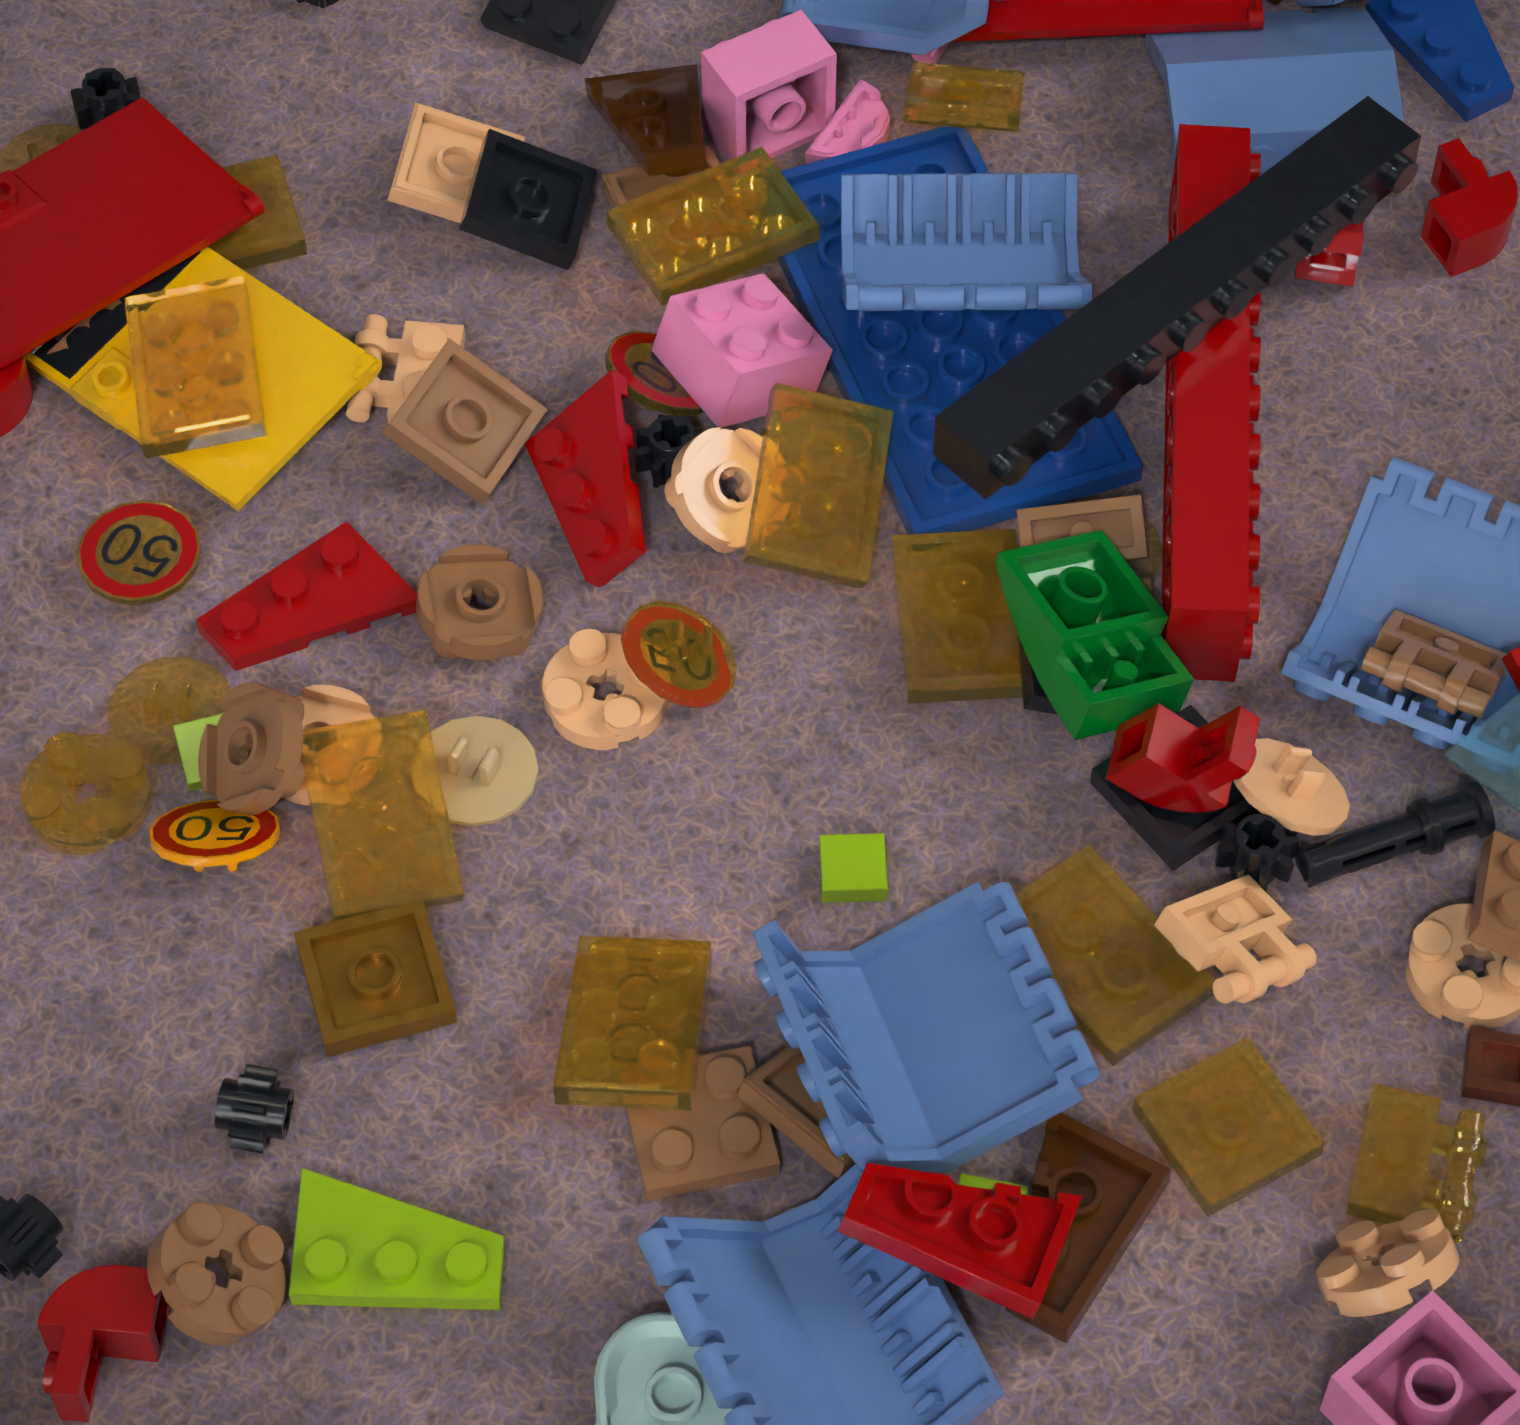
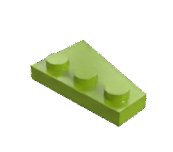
[289,1168,505,1310]

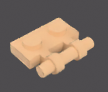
[346,314,465,424]
[1154,874,1316,1004]

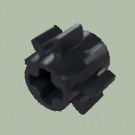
[71,68,141,130]
[635,414,704,488]
[1215,809,1299,892]
[215,1064,294,1154]
[0,1194,63,1281]

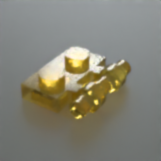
[1346,1083,1488,1243]

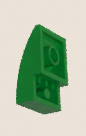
[995,530,1194,740]

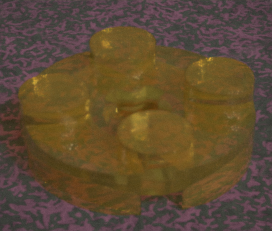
[20,732,152,855]

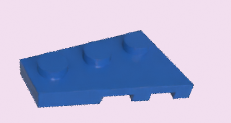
[1365,0,1514,122]

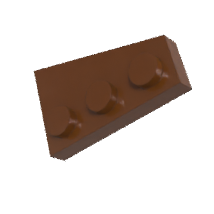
[585,64,707,177]
[1005,1113,1171,1344]

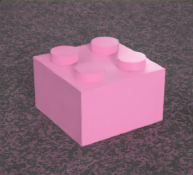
[701,9,837,174]
[651,273,833,428]
[1320,1290,1520,1425]

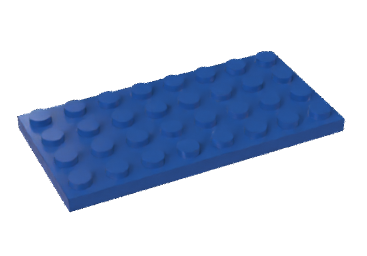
[747,121,1143,548]

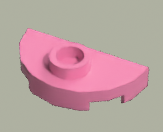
[805,79,890,164]

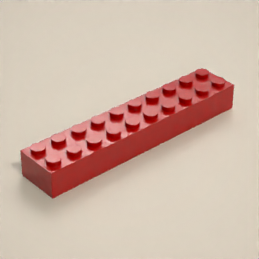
[1161,124,1261,682]

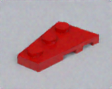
[525,370,646,587]
[196,521,417,671]
[837,1163,1082,1319]

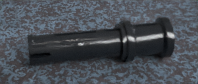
[1295,780,1495,888]

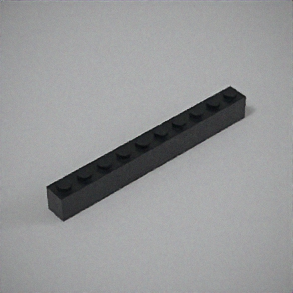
[933,96,1421,500]

